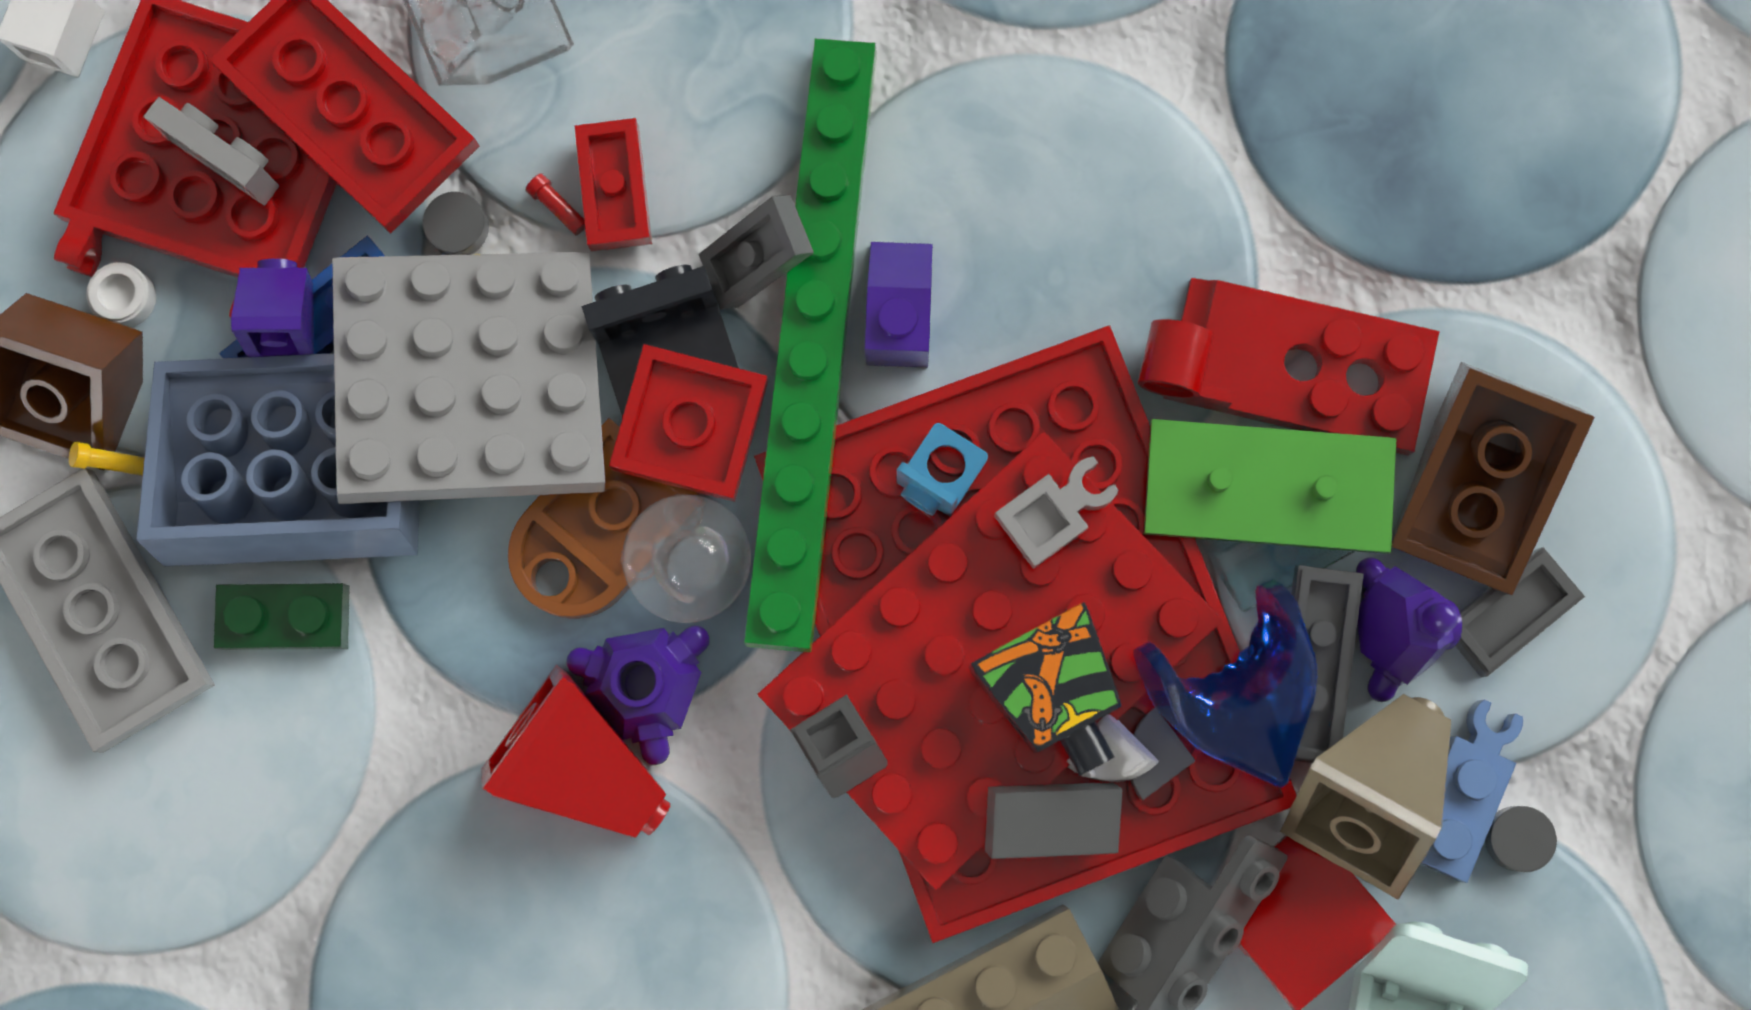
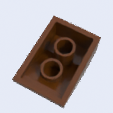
[1392,362,1595,596]

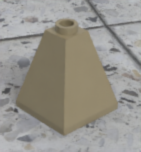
[1280,694,1451,900]

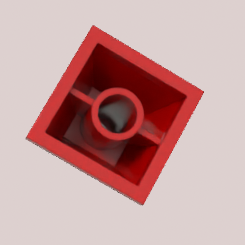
[481,665,671,838]

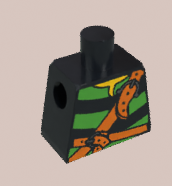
[968,602,1122,776]

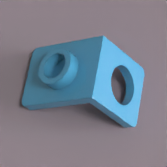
[897,423,988,517]

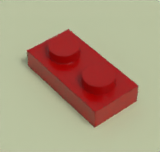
[574,118,652,252]

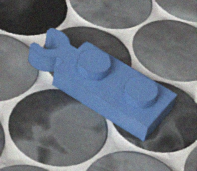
[1421,699,1523,883]

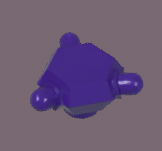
[1356,557,1462,702]
[566,625,710,765]

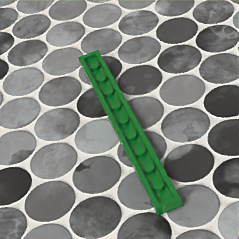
[744,38,877,652]

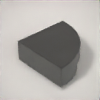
[1130,707,1196,800]

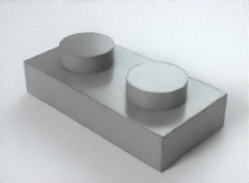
[143,97,279,206]

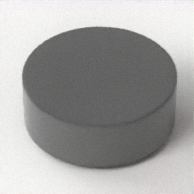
[423,192,489,255]
[1485,806,1557,872]

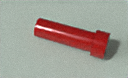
[525,173,585,236]

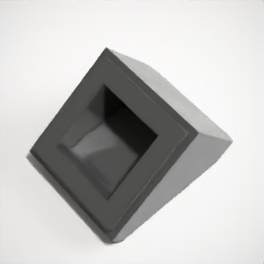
[790,695,888,798]

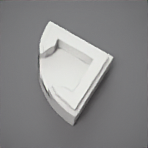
[1067,715,1159,782]

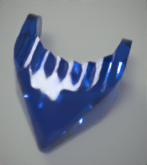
[1133,579,1318,787]

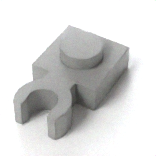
[994,457,1119,569]

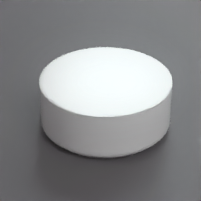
[86,262,156,327]

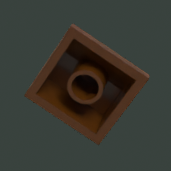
[0,293,143,471]

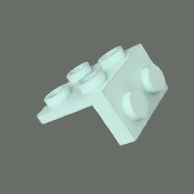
[1349,922,1528,1010]

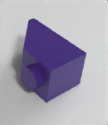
[865,242,933,368]
[231,259,314,357]

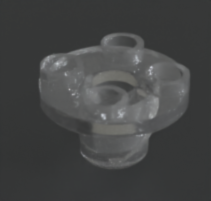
[620,493,751,623]

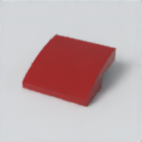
[1238,835,1396,1010]

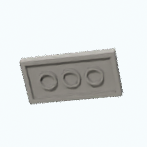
[0,468,215,753]

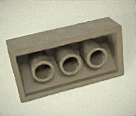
[862,904,1119,1010]

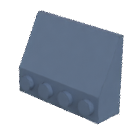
[136,353,420,567]

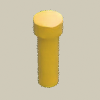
[69,442,145,476]

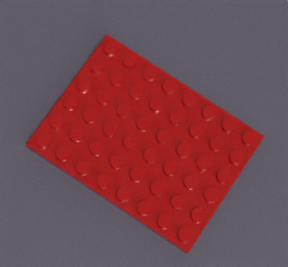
[754,325,1297,943]

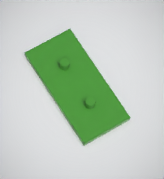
[1143,419,1396,554]

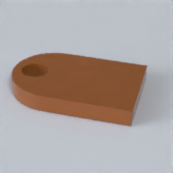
[508,418,705,619]

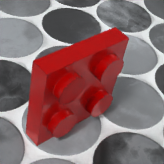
[609,344,769,502]

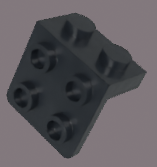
[581,264,739,418]

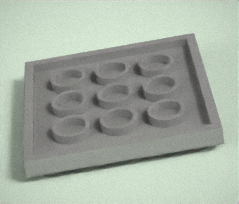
[332,252,605,504]

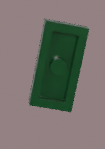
[214,583,350,650]

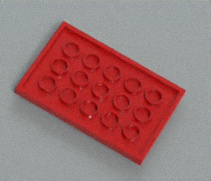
[757,431,1224,891]

